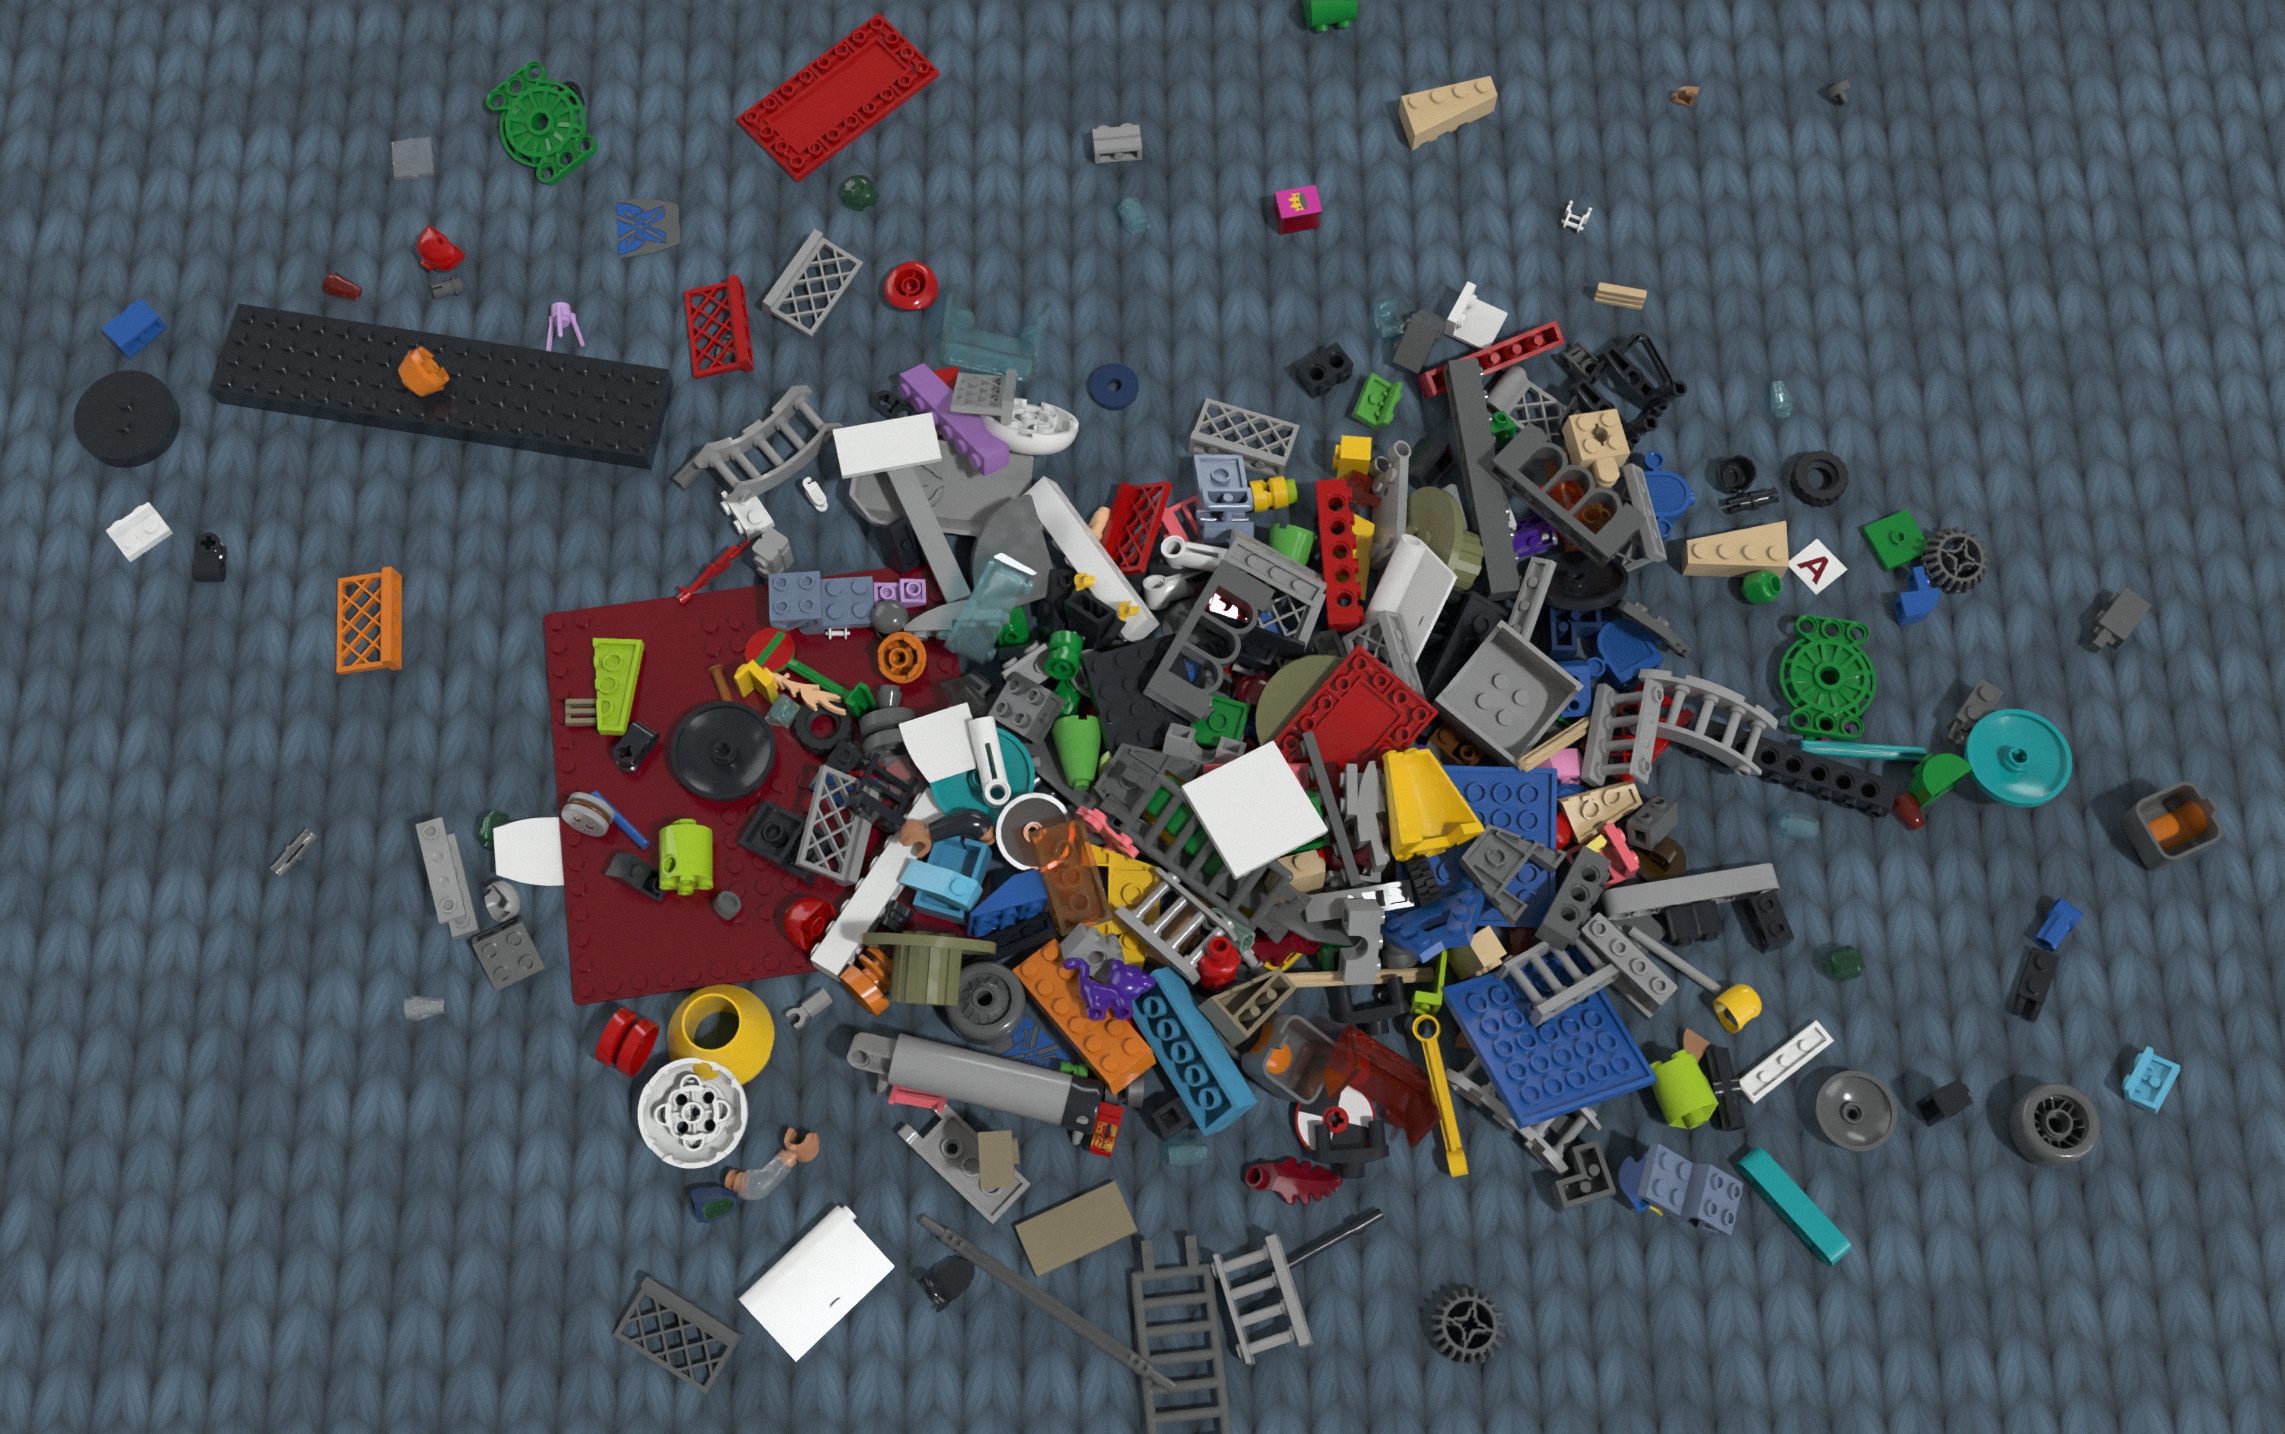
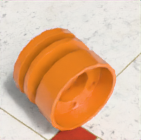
[838,947,893,1017]

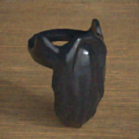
[917,1259,975,1313]

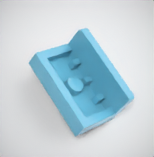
[2122,1046,2180,1114]

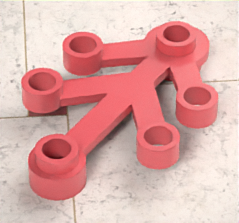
[1075,806,1139,860]

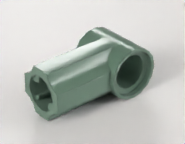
[1203,908,1256,953]

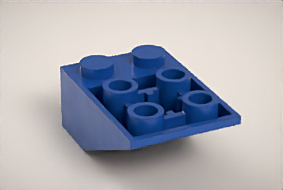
[966,869,1048,937]

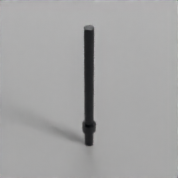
[1235,1208,1384,1288]

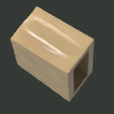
[1264,849,1326,904]

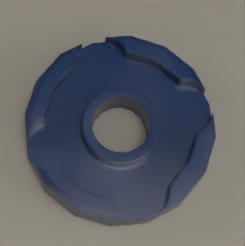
[1090,363,1139,411]

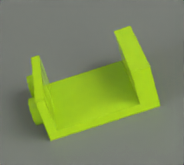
[1409,949,1448,1018]

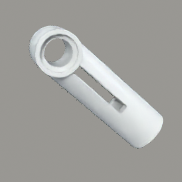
[1161,535,1247,573]
[1143,571,1206,610]
[968,716,1011,808]

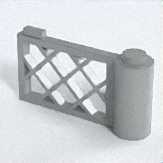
[1486,366,1582,453]

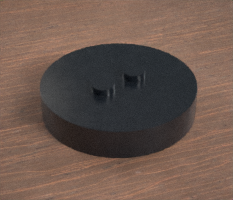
[74,370,181,468]

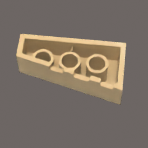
[1398,76,1498,151]
[1681,521,1789,579]
[1447,926,1507,980]

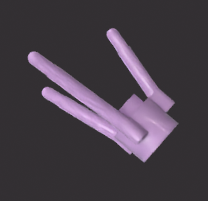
[546,302,585,351]

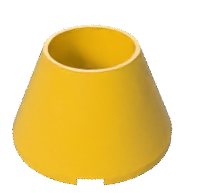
[667,984,775,1085]

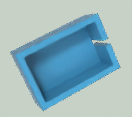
[913,836,993,926]

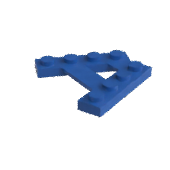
[1380,875,1486,963]

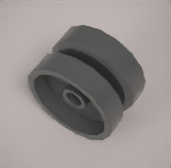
[859,707,916,762]

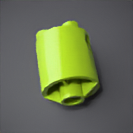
[659,819,713,895]
[1650,1050,1718,1129]

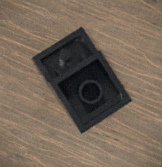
[738,800,838,887]

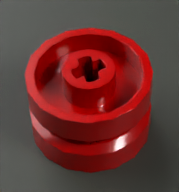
[595,1007,659,1078]

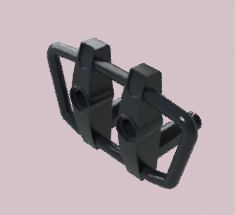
[1557,332,1687,451]

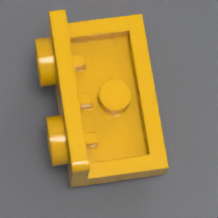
[734,660,780,705]

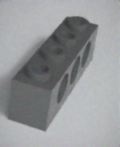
[1534,845,1611,952]

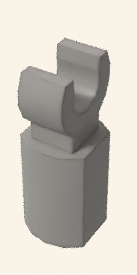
[786,988,833,1030]

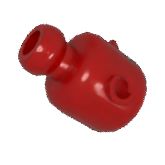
[1195,936,1242,991]

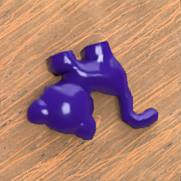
[1063,958,1156,1021]

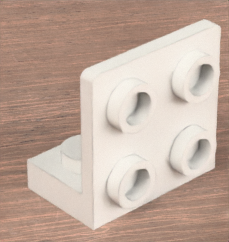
[1444,282,1507,350]

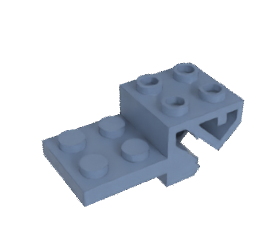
[1192,454,1254,549]
[769,571,874,635]
[1637,1143,1743,1236]

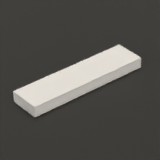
[1739,1020,1834,1105]

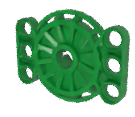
[486,61,598,186]
[1778,615,1877,742]

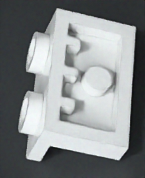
[720,491,775,540]
[106,502,173,562]

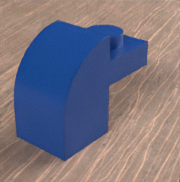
[1893,566,1940,626]
[1619,1152,1652,1214]

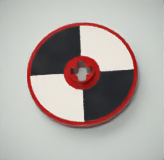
[1295,1079,1376,1154]

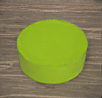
[1285,478,1298,504]

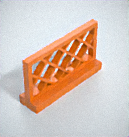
[336,566,402,675]

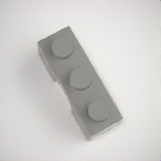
[1162,722,1247,774]
[1338,899,1385,984]

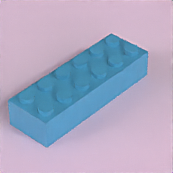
[1132,966,1258,1136]

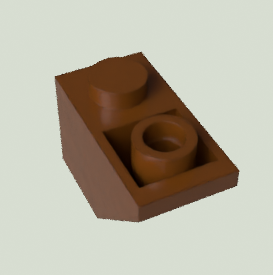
[1425,721,1485,766]

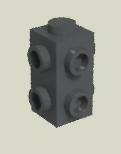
[1626,795,1678,851]

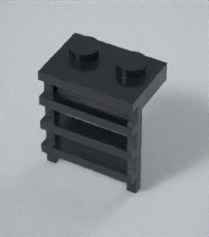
[845,752,918,834]

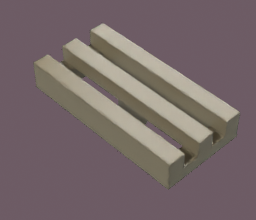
[565,699,597,726]

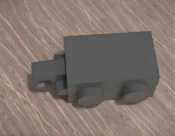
[2088,587,2152,654]
[1946,678,2004,749]

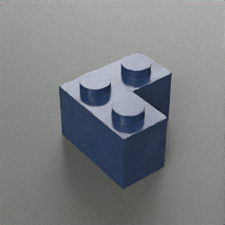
[1545,605,1602,661]

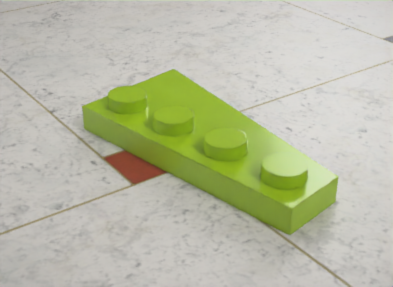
[593,638,644,735]

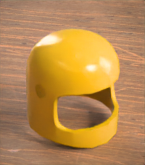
[1713,984,1762,1034]

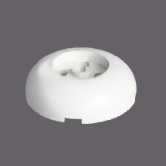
[980,398,1079,455]
[638,1058,748,1168]

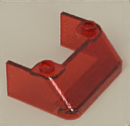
[1323,1025,1441,1149]

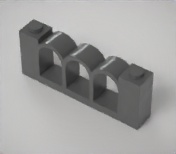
[1487,422,1646,568]
[1143,559,1275,725]

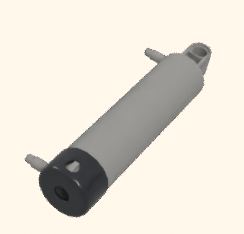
[847,1032,1104,1145]

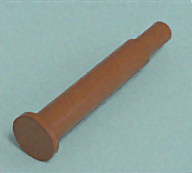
[708,664,733,701]

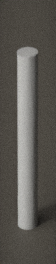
[1627,926,1721,995]

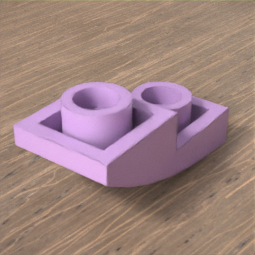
[873,579,926,609]

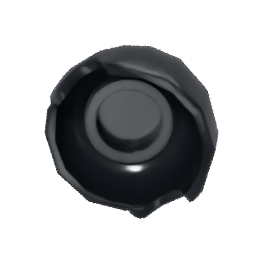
[1716,455,1757,494]

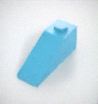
[900,858,983,913]

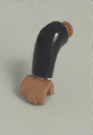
[898,808,996,858]

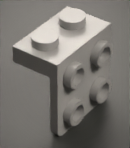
[1339,764,1389,826]

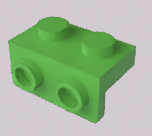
[1352,372,1403,430]

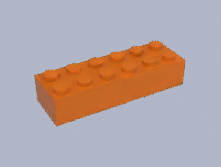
[1012,938,1156,1096]

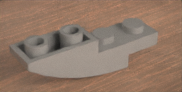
[904,599,1010,641]
[1354,761,1390,873]
[1304,879,1414,923]

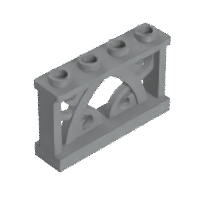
[1570,913,1677,1021]

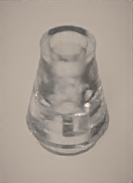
[404,995,445,1022]

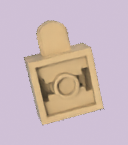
[1562,409,1630,488]

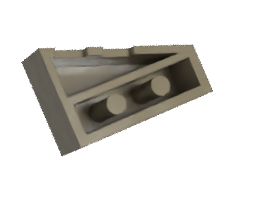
[1198,968,1297,1047]
[978,1130,1019,1189]

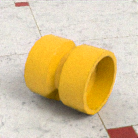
[1248,476,1289,513]

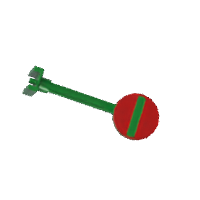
[744,628,879,726]

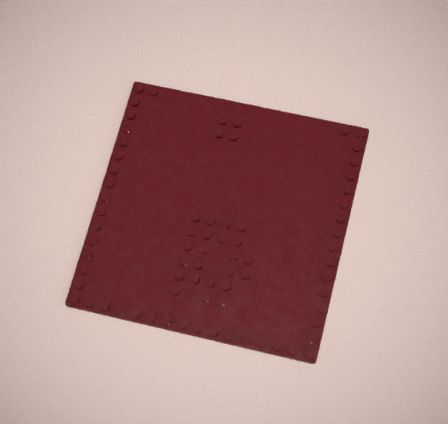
[544,563,996,1006]

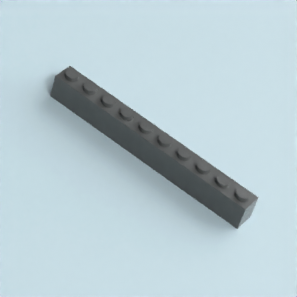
[1444,358,1523,601]

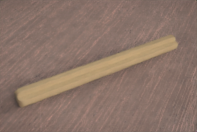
[1518,713,1592,772]
[1284,967,1434,988]

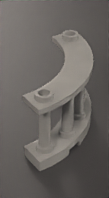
[694,385,843,503]
[1628,669,1779,777]
[1445,1056,1602,1176]

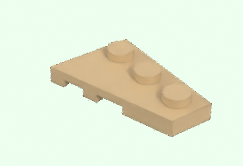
[1557,780,1643,844]

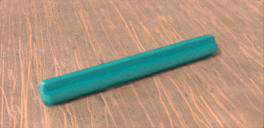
[1799,740,1927,762]

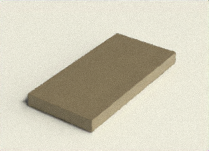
[1015,1181,1138,1278]

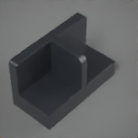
[872,516,924,573]

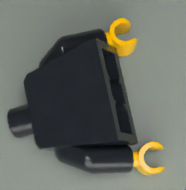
[1064,573,1139,651]

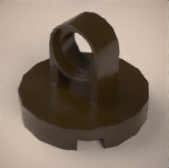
[1635,836,1686,883]

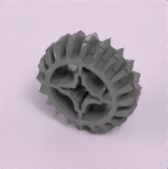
[1920,527,1990,594]
[1430,1288,1506,1365]

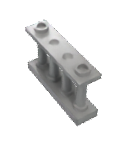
[1580,678,1664,788]
[416,817,480,940]
[1114,867,1238,985]
[1496,921,1622,1027]
[1211,1234,1313,1365]

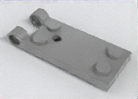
[1368,440,1411,570]
[897,1103,1030,1226]

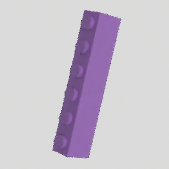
[898,363,1009,476]

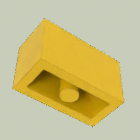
[1332,435,1372,482]

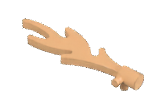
[773,672,846,715]

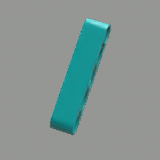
[1736,1146,1852,1267]

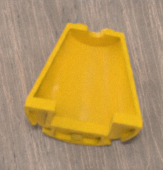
[1382,748,1485,861]

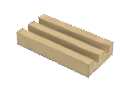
[1594,282,1647,310]

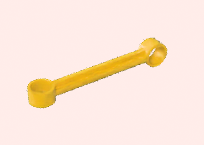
[1412,1015,1469,1178]

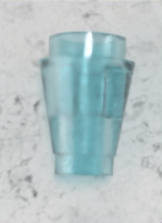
[1769,381,1795,419]

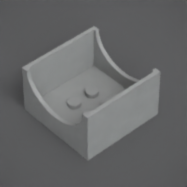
[1432,619,1584,767]

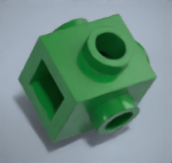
[1490,411,1517,449]
[991,607,1030,647]

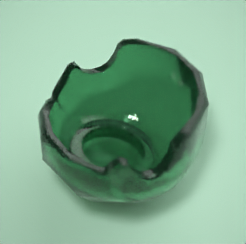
[840,175,879,211]

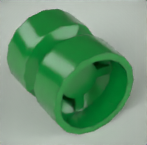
[1045,630,1083,680]

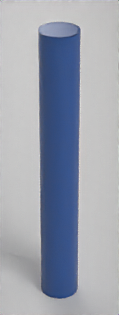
[591,790,650,850]

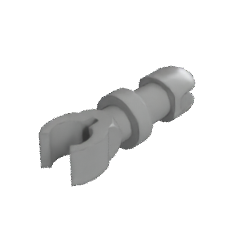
[1237,949,1268,977]

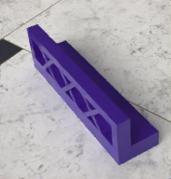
[1512,514,1558,558]

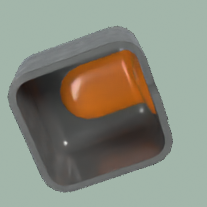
[2121,781,2222,871]
[1241,1013,1339,1104]

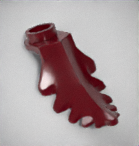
[1239,927,1321,967]
[1245,1157,1343,1205]

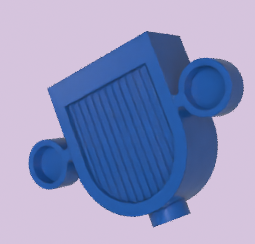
[1624,451,1695,541]
[1586,619,1664,692]

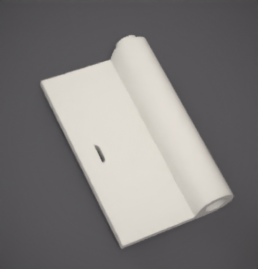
[1354,534,1457,668]
[739,1205,895,1361]

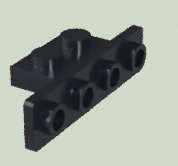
[1038,568,1075,642]
[1206,611,1305,672]

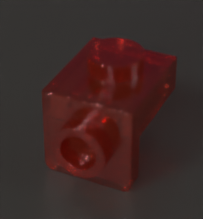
[1347,470,1381,508]

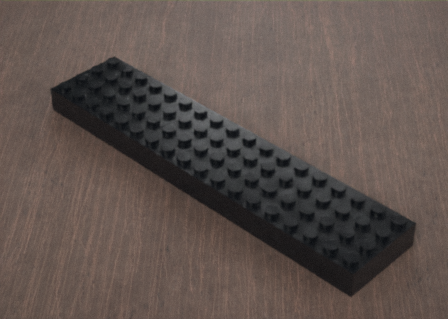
[210,303,674,470]

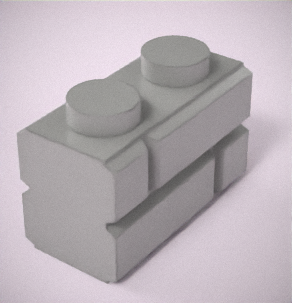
[1092,123,1142,164]
[752,527,794,579]

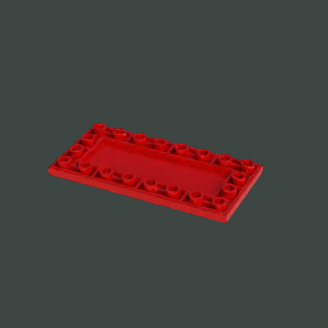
[736,13,940,183]
[1273,643,1438,855]

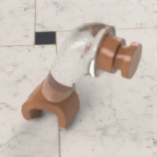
[725,1128,820,1201]

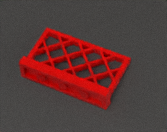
[684,275,755,379]
[1101,481,1173,575]
[1578,682,1695,784]

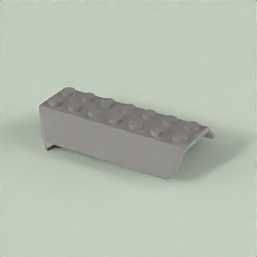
[849,440,1034,536]

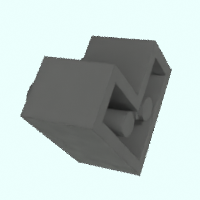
[1392,308,1447,374]
[1550,1140,1617,1213]

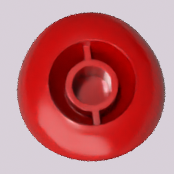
[883,261,939,310]

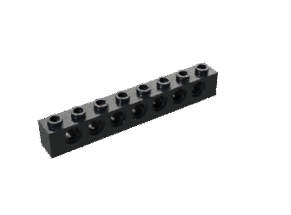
[1685,717,1899,818]

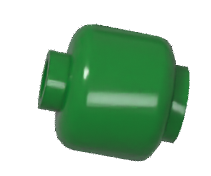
[1741,570,1781,605]

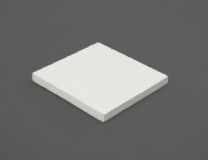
[1181,741,1328,880]

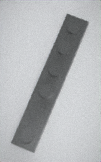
[1300,730,1362,888]

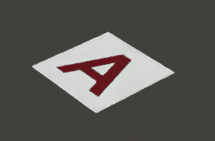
[1789,539,1848,595]

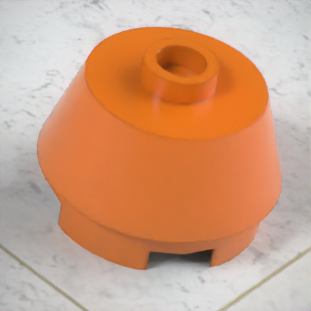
[398,346,449,397]
[877,632,926,683]

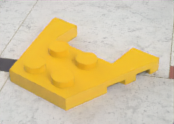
[1080,842,1161,937]

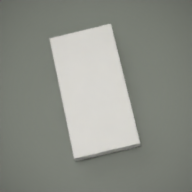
[833,412,942,479]

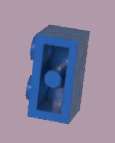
[102,298,167,359]
[1555,659,1591,718]

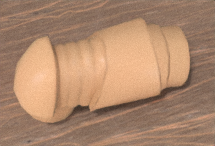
[1088,507,1111,542]

